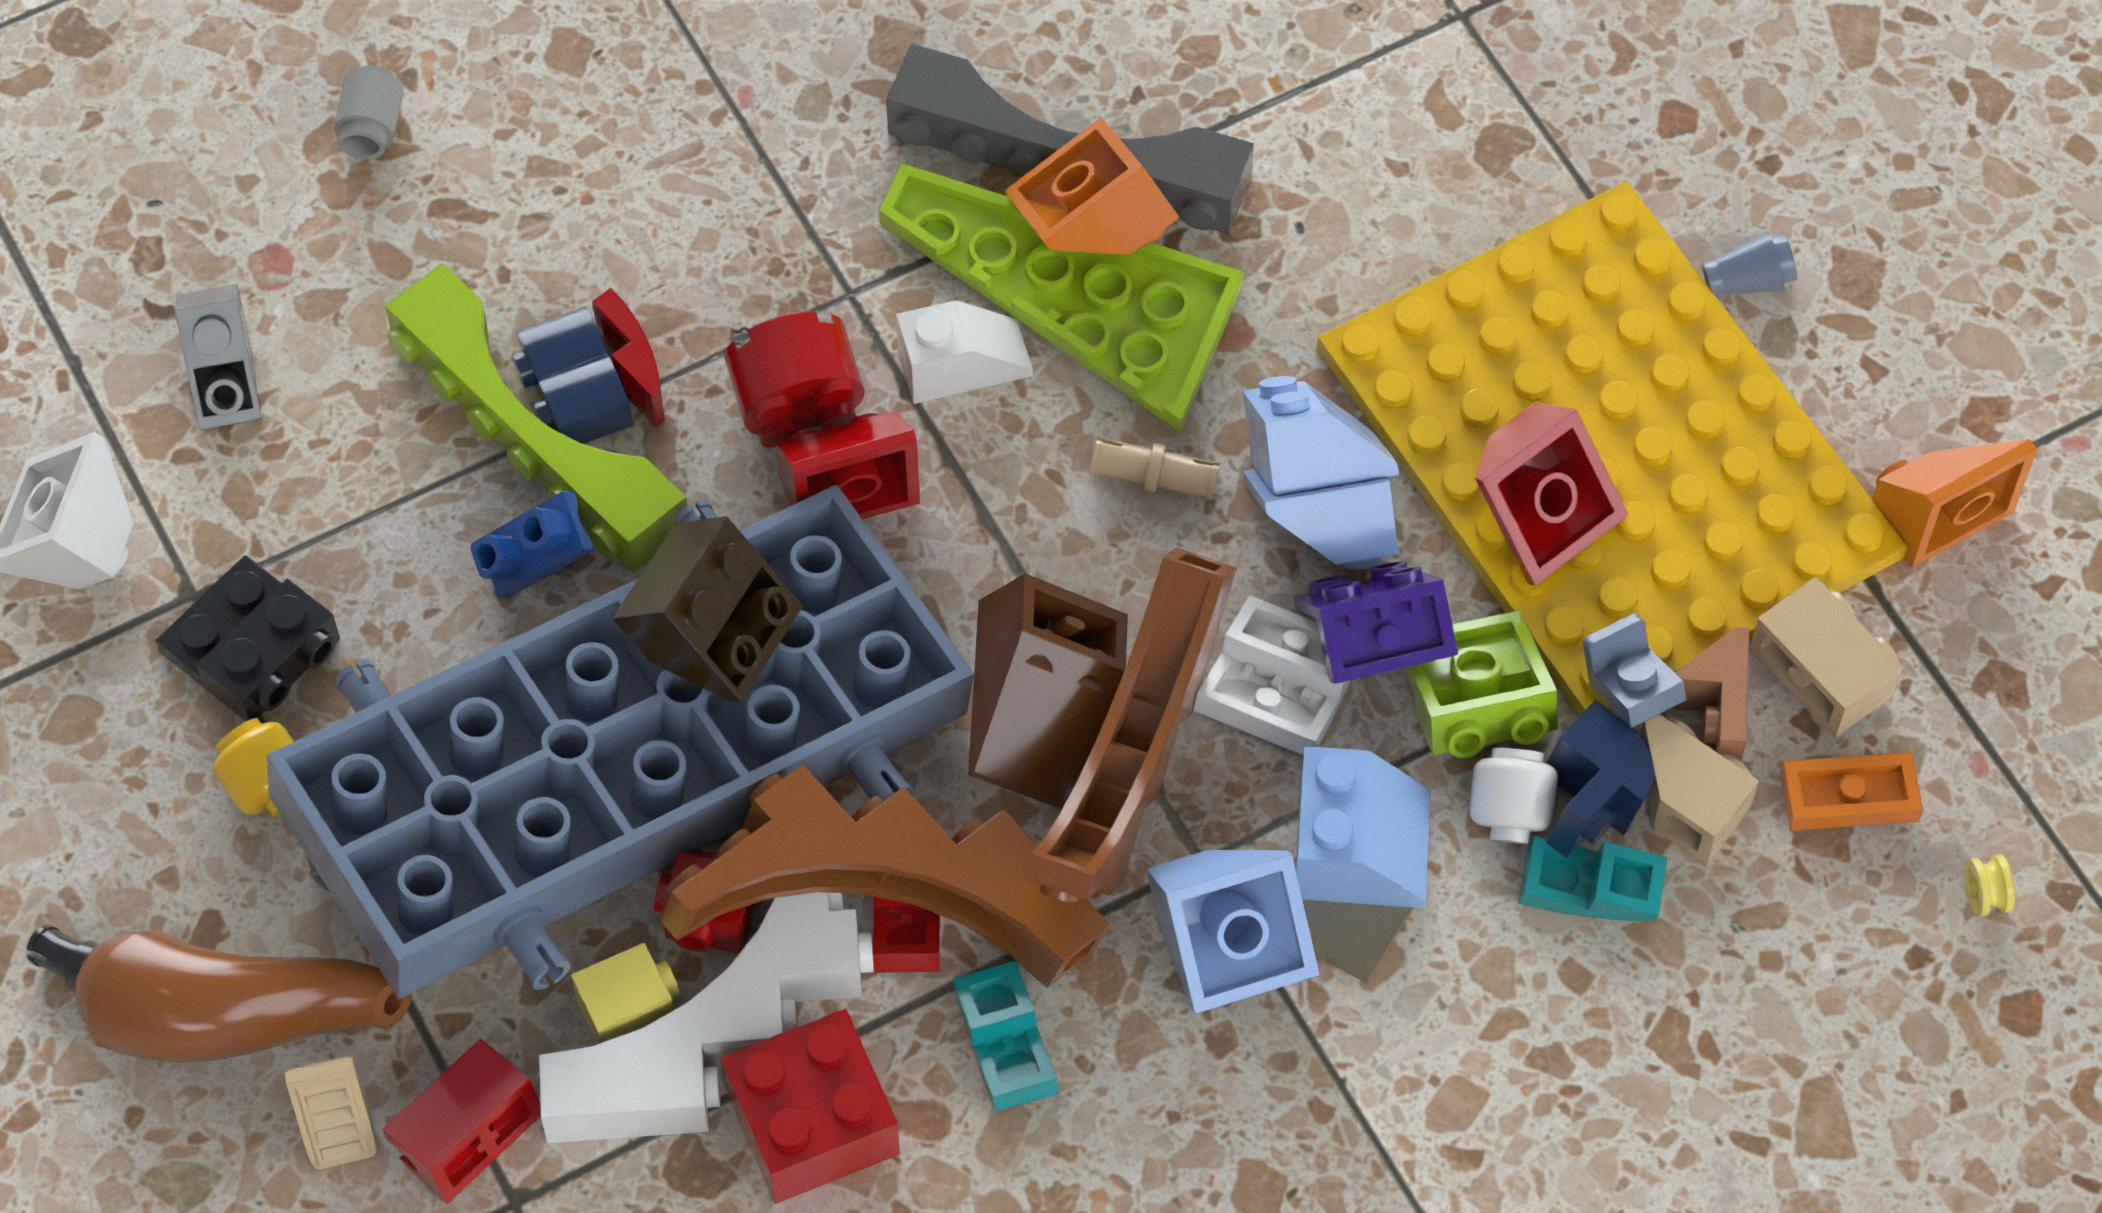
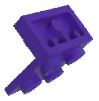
[1293,561,1459,684]

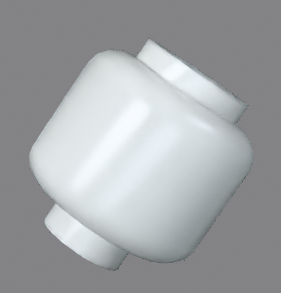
[1469,748,1558,844]

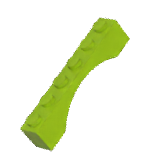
[385,263,688,573]

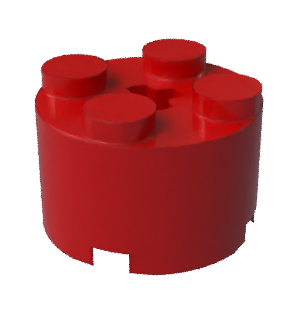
[724,311,865,448]

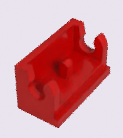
[382,1038,541,1204]

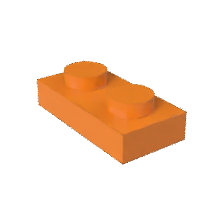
[1780,752,1923,831]

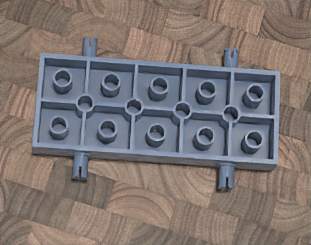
[266,484,974,999]

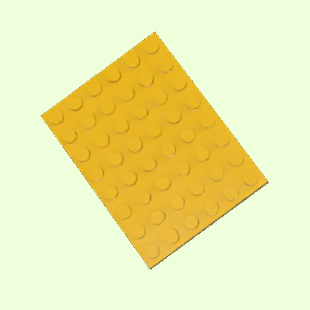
[1317,181,1908,716]

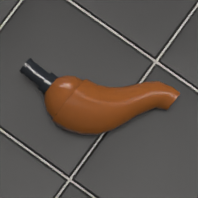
[27,925,412,1062]

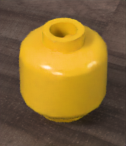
[213,718,295,818]

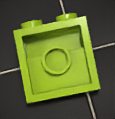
[1403,610,1558,758]

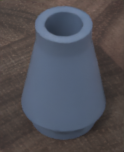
[1702,231,1797,297]

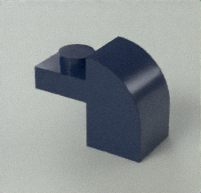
[1546,700,1654,858]

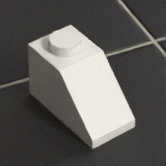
[896,300,1033,404]

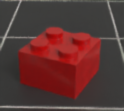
[720,1008,900,1204]

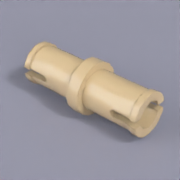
[1089,435,1220,501]

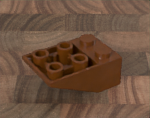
[968,573,1128,809]

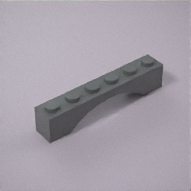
[886,43,1254,234]

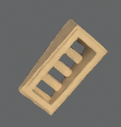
[284,1056,377,1170]

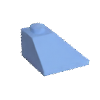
[1243,469,1398,569]
[1146,850,1320,1014]

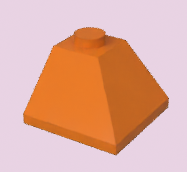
[1004,117,1180,255]
[1872,439,2038,567]

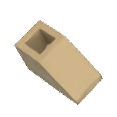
[1640,714,1759,865]

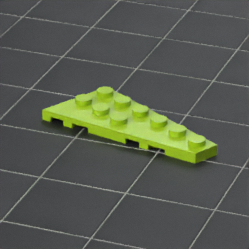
[879,163,1244,433]

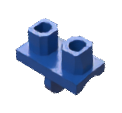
[470,491,595,598]

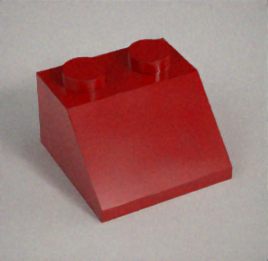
[776,410,920,520]

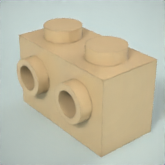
[1750,577,1903,738]

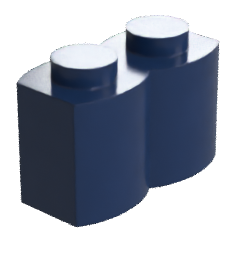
[511,306,634,444]

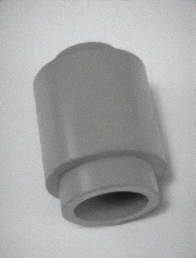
[334,66,404,159]

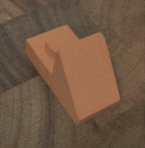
[1672,626,1749,761]

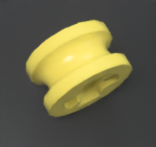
[1964,854,2015,917]

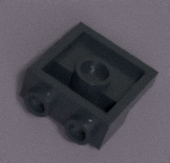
[155,555,340,721]

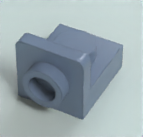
[1583,613,1686,728]

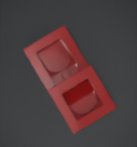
[592,288,665,427]
[873,896,940,973]

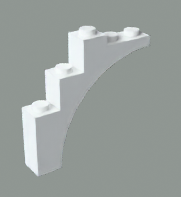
[539,892,874,1143]

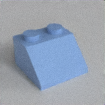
[1243,376,1399,496]
[1295,746,1430,909]

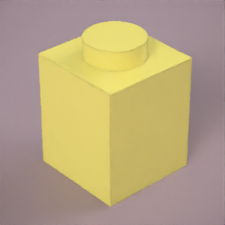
[571,942,681,1044]

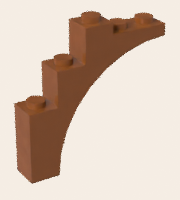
[1023,548,1237,903]
[660,764,1110,989]

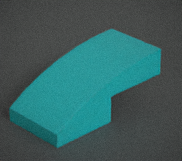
[1518,835,1667,921]
[952,961,1059,1112]

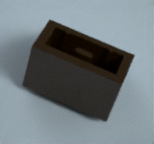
[612,516,803,703]

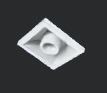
[0,432,134,590]

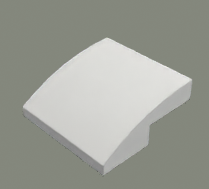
[1193,595,1351,755]

